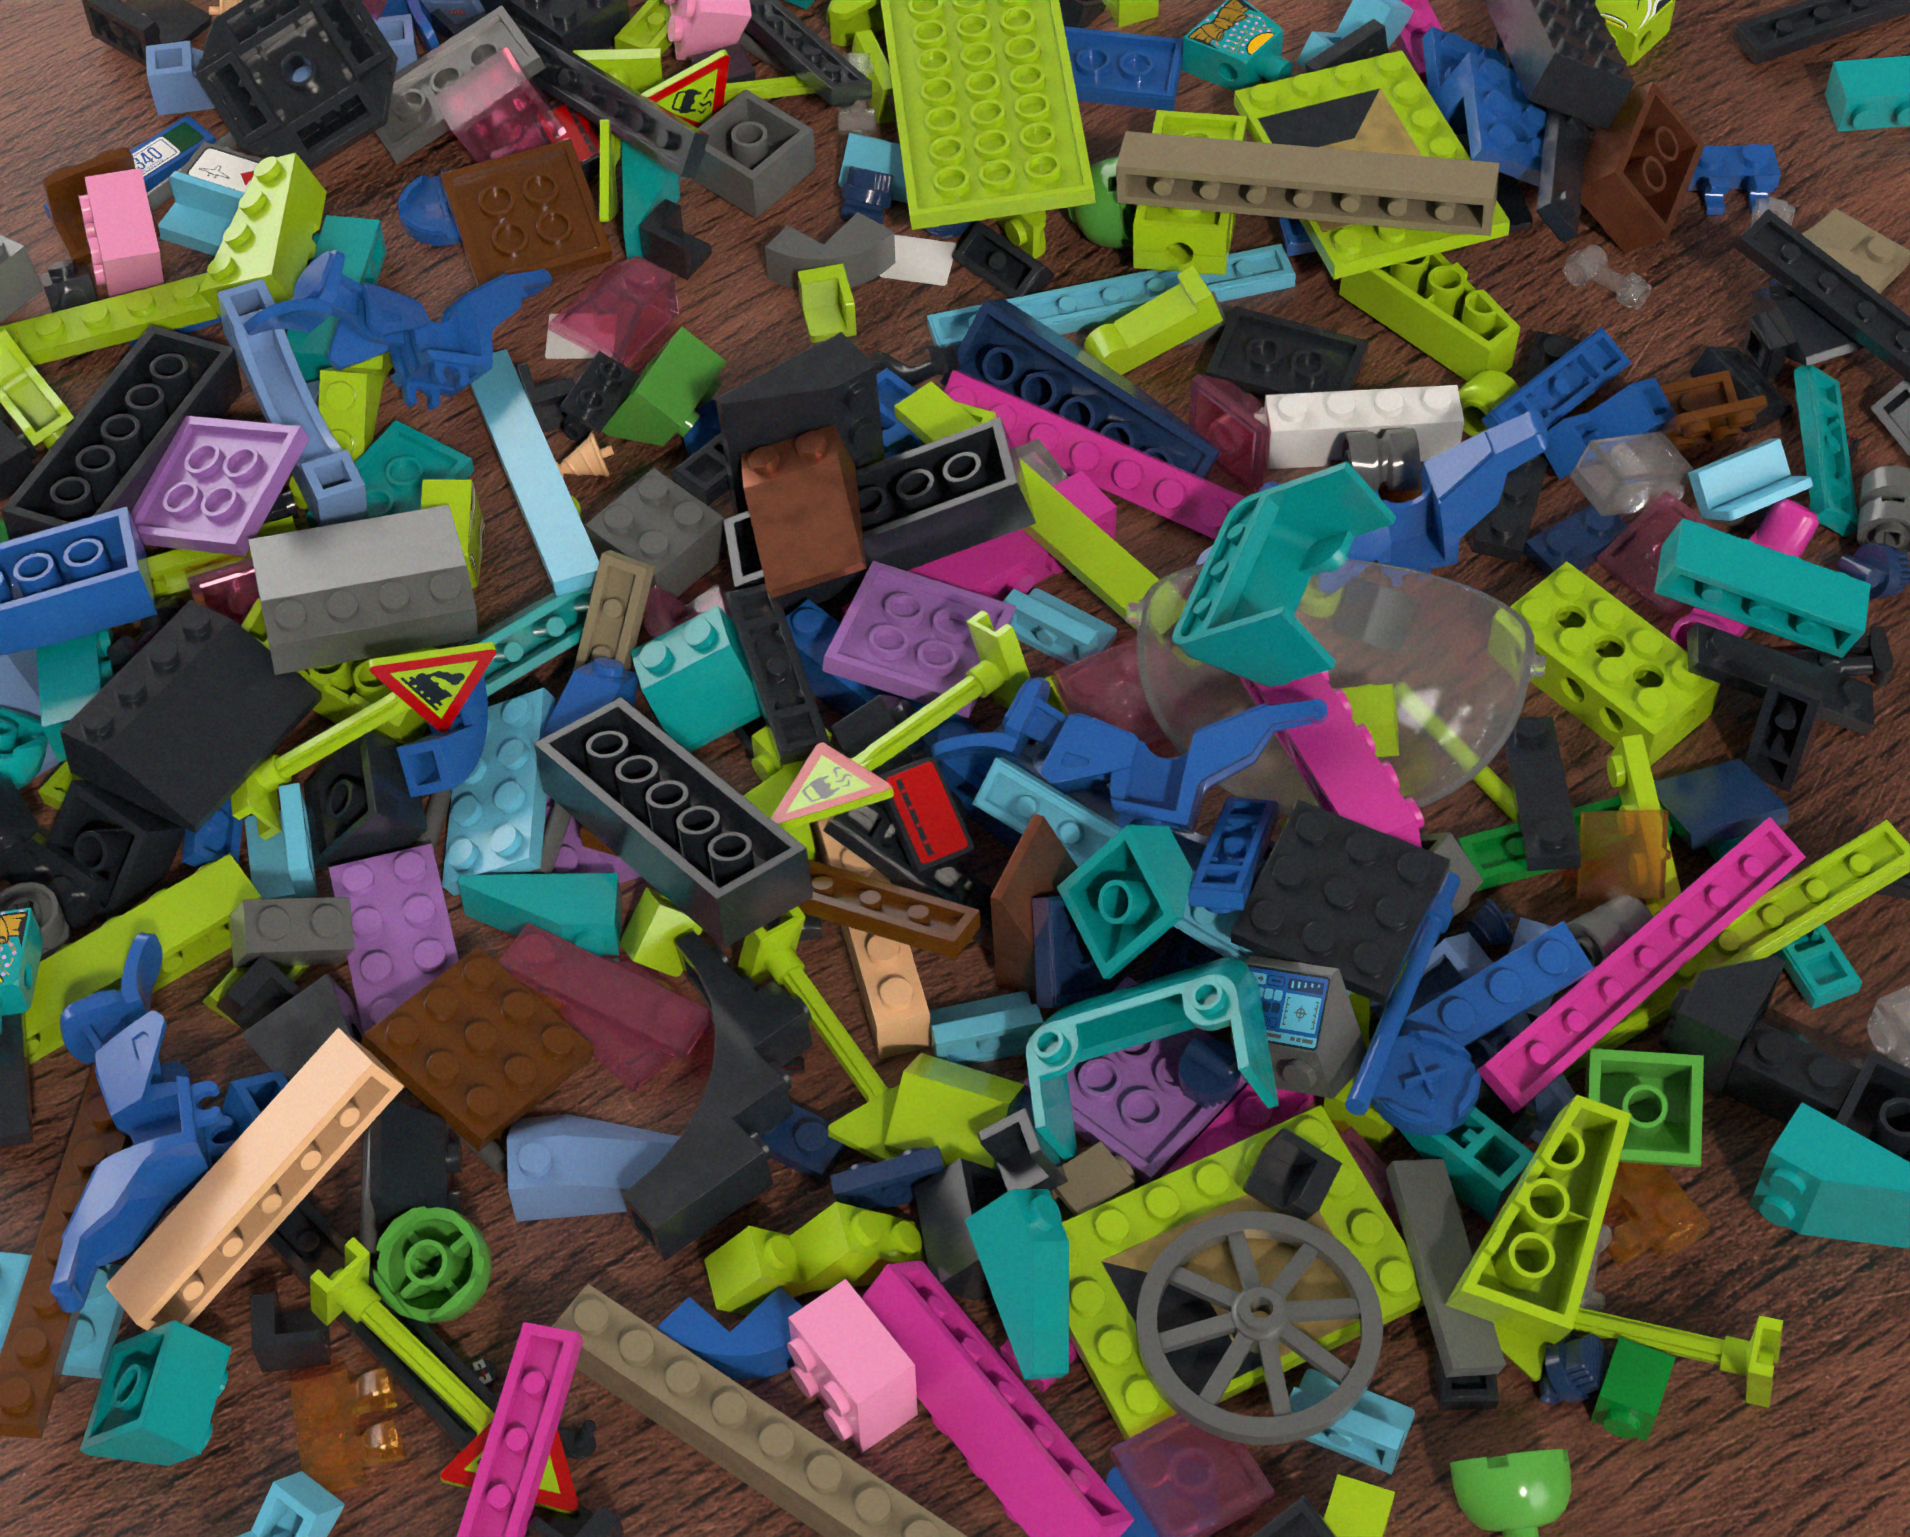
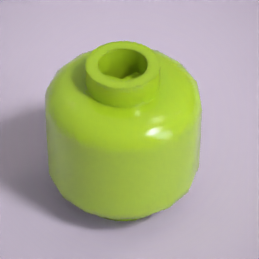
[1459,370,1520,437]

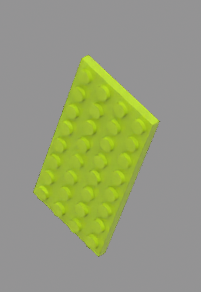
[881,0,1096,230]

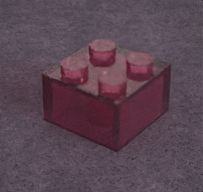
[433,46,567,163]

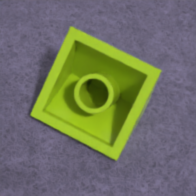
[885,1053,1025,1169]

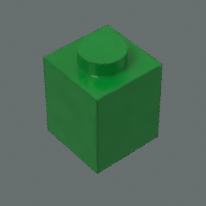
[1591,1336,1676,1441]

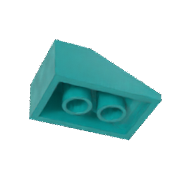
[1749,1102,1910,1249]

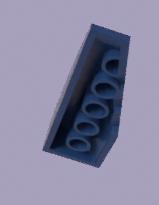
[940,299,1221,479]

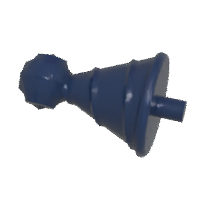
[1435,898,1515,947]

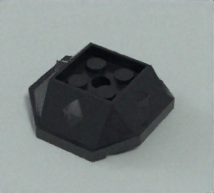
[194,0,398,171]

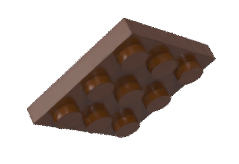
[440,139,613,288]
[361,946,595,1152]

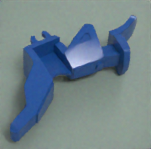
[243,250,553,410]
[1196,410,1550,593]
[930,677,1328,834]
[50,932,235,1313]

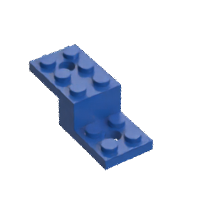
[1422,26,1549,187]

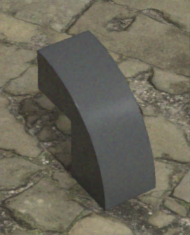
[765,212,896,290]

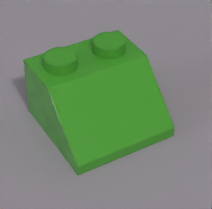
[602,326,727,446]
[1585,1048,1704,1168]

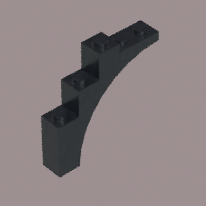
[622,931,813,1261]

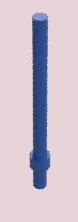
[1345,872,1461,1115]

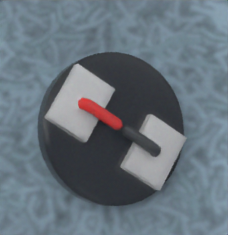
[469,1359,497,1386]

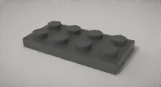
[375,5,546,164]

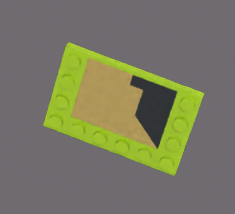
[1234,50,1510,280]
[1062,1105,1424,1446]

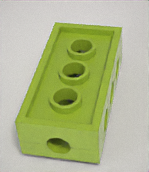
[1133,110,1247,275]
[1492,561,1721,766]

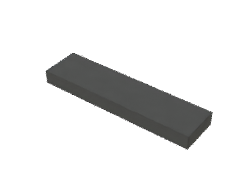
[1385,1159,1506,1378]

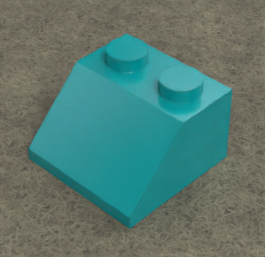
[630,605,763,753]
[1057,825,1193,979]
[80,1320,232,1466]

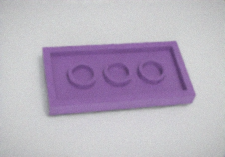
[328,843,459,1033]

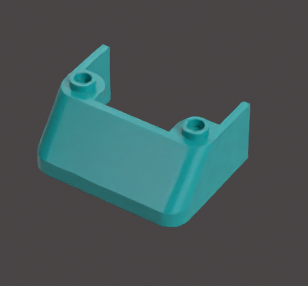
[1172,462,1396,687]
[1026,957,1279,1163]

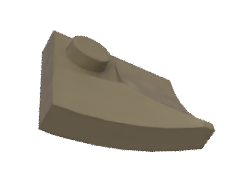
[1802,208,1910,293]

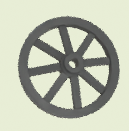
[1136,1211,1383,1445]

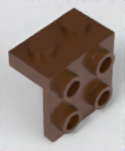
[42,147,160,265]
[1646,370,1768,452]

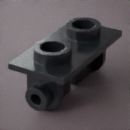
[558,351,640,441]

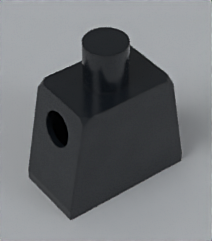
[242,974,364,1083]

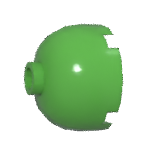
[1068,156,1137,249]
[373,1207,492,1323]
[1450,1449,1571,1537]

